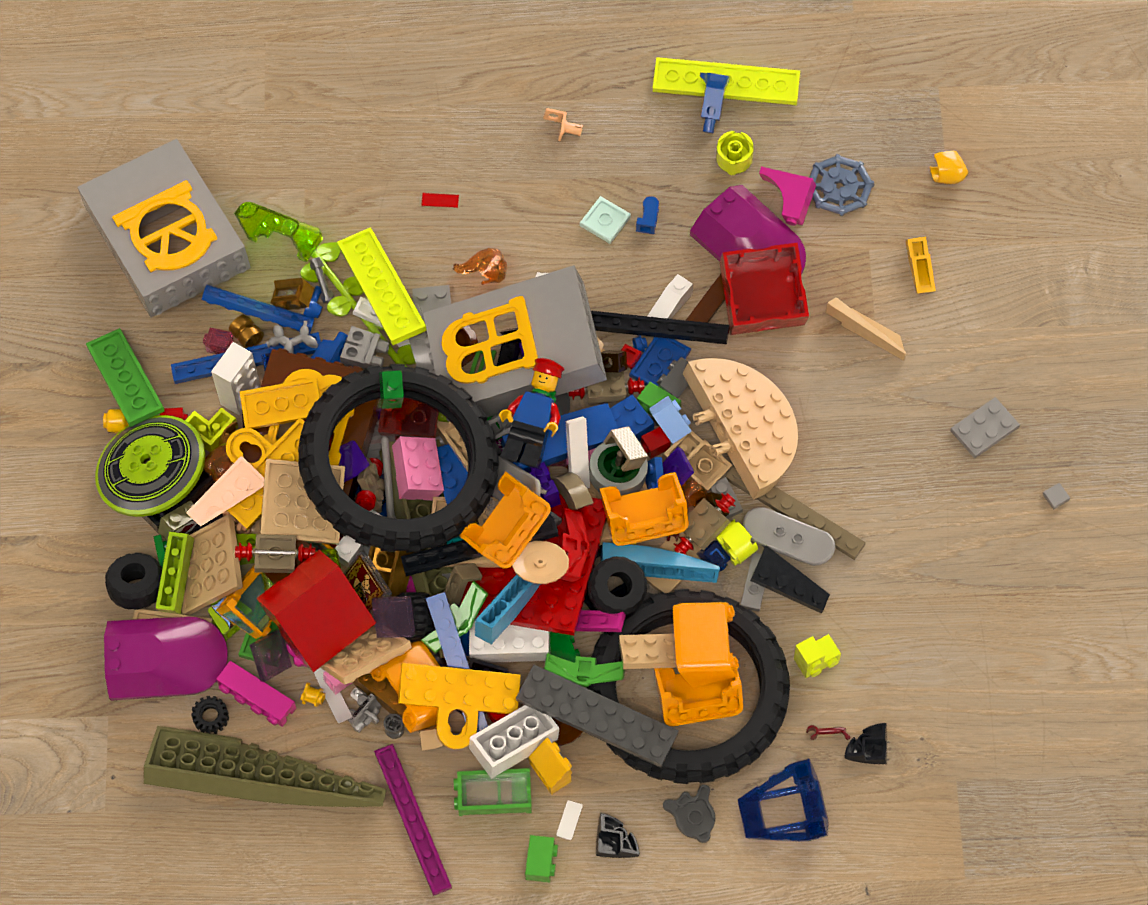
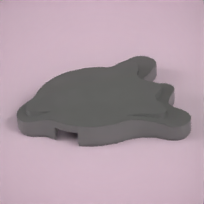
[663,784,715,843]

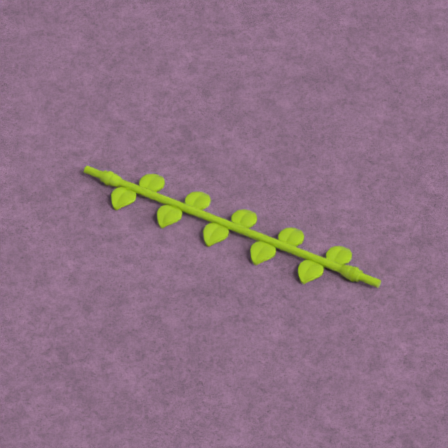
[287,221,449,423]

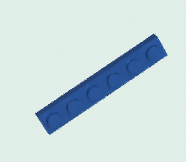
[201,285,315,334]

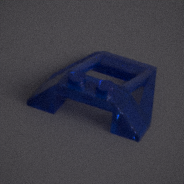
[737,758,829,842]

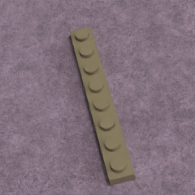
[725,465,865,560]

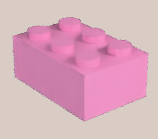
[392,436,444,501]

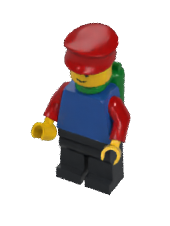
[499,358,565,469]

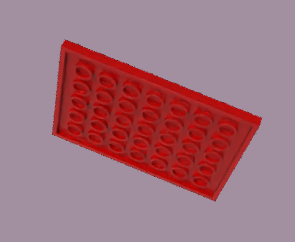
[460,493,607,636]

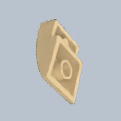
[662,431,733,492]

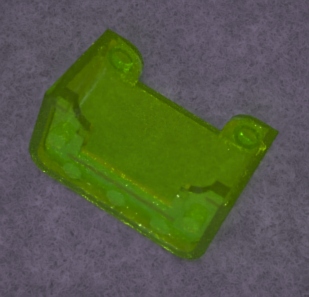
[234,202,323,262]

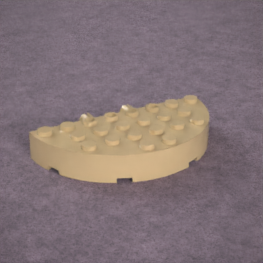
[683,358,798,500]

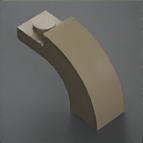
[551,472,593,510]

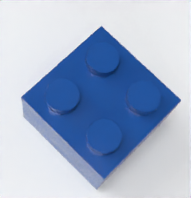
[610,394,654,441]

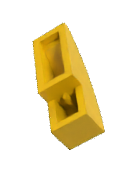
[906,237,936,294]

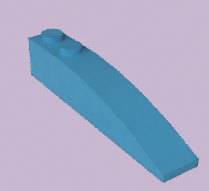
[600,542,720,583]
[475,574,540,645]

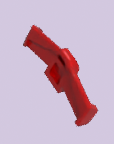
[559,507,590,582]

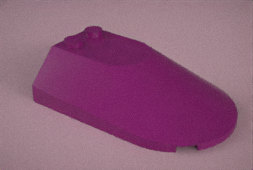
[690,185,806,275]
[104,617,228,701]

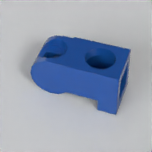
[636,196,659,234]

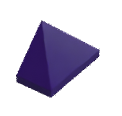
[339,440,370,482]

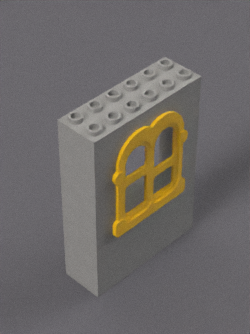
[423,265,607,422]

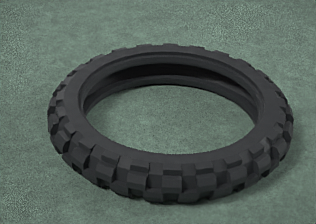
[298,364,499,553]
[587,589,790,784]

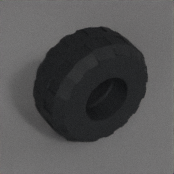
[105,553,162,610]
[587,556,647,615]

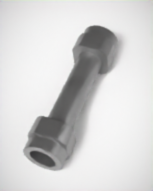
[309,257,334,303]

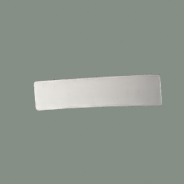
[314,668,353,723]

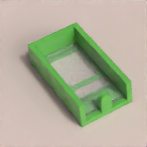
[454,768,532,816]

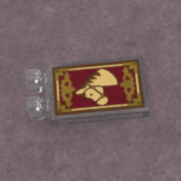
[344,551,397,627]

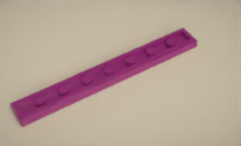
[374,744,452,896]

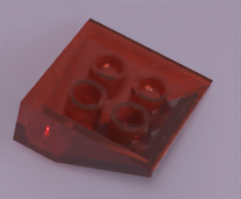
[378,398,439,439]

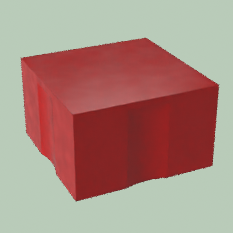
[720,242,809,335]
[256,550,376,672]

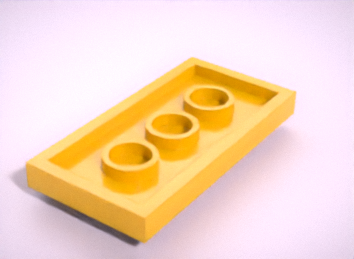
[240,377,320,429]

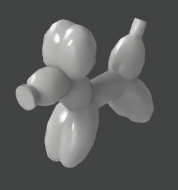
[266,321,318,354]

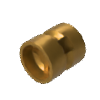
[229,314,264,348]

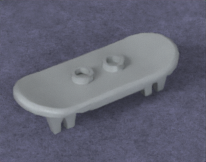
[492,456,547,501]
[743,507,835,566]

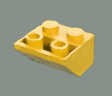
[528,738,572,795]

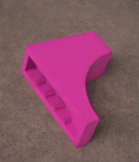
[759,166,816,226]

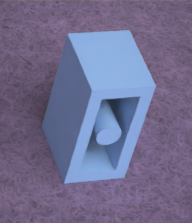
[649,396,692,444]

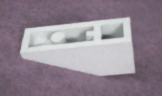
[648,274,693,319]

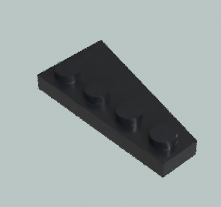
[750,546,830,613]

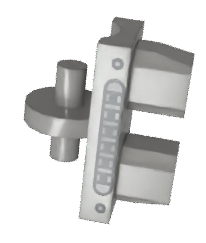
[348,694,382,733]

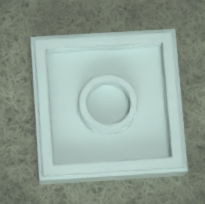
[580,196,631,244]

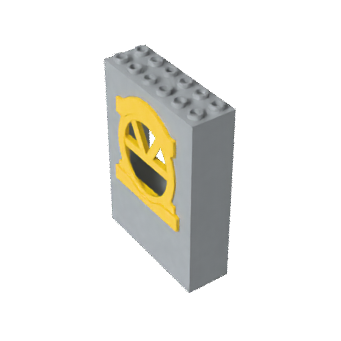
[77,139,251,318]

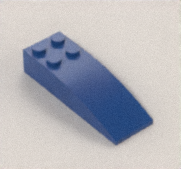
[501,403,618,472]

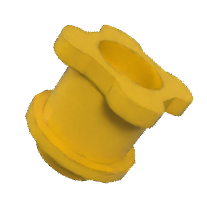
[300,682,326,707]

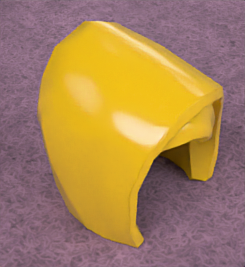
[930,151,968,185]

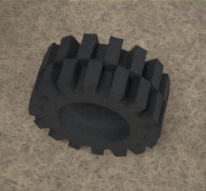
[191,696,229,734]

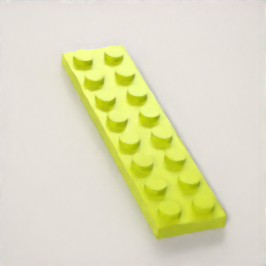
[652,57,800,105]
[337,227,427,345]

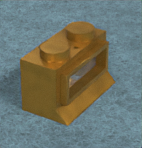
[270,278,315,310]

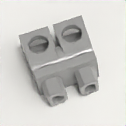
[340,326,389,369]

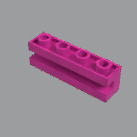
[216,661,296,727]

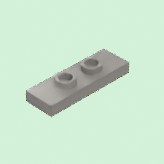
[741,553,765,612]

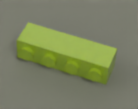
[155,532,194,614]

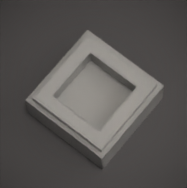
[1043,483,1070,510]

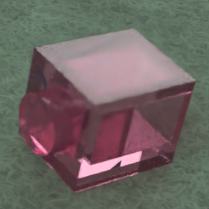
[203,327,234,354]

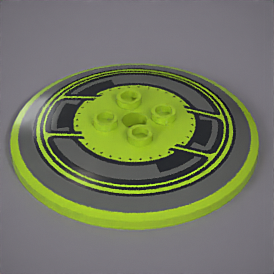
[95,415,205,517]

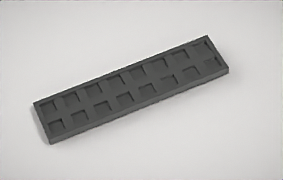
[516,665,679,767]

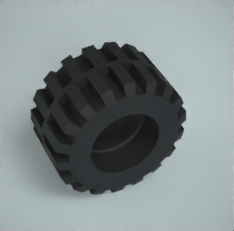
[390,592,436,642]

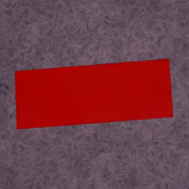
[421,193,459,208]

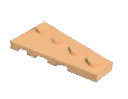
[187,456,264,526]

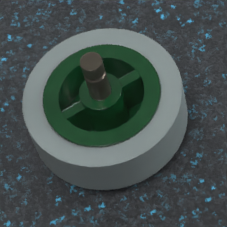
[589,442,648,496]

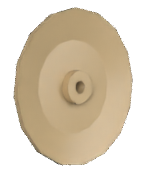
[512,541,569,584]

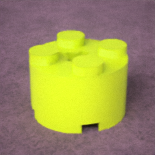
[716,131,753,175]
[715,519,758,566]

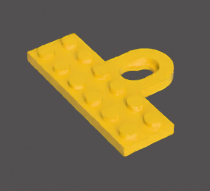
[226,418,305,530]
[398,663,520,750]

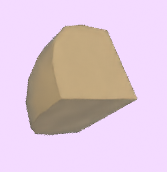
[418,725,452,750]

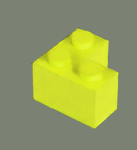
[185,408,238,455]
[794,634,841,678]

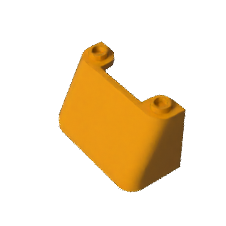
[459,471,551,568]
[600,472,689,546]
[673,602,739,688]
[370,641,454,733]
[654,653,743,726]

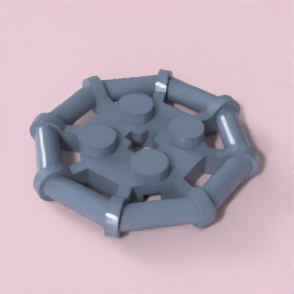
[809,154,874,216]

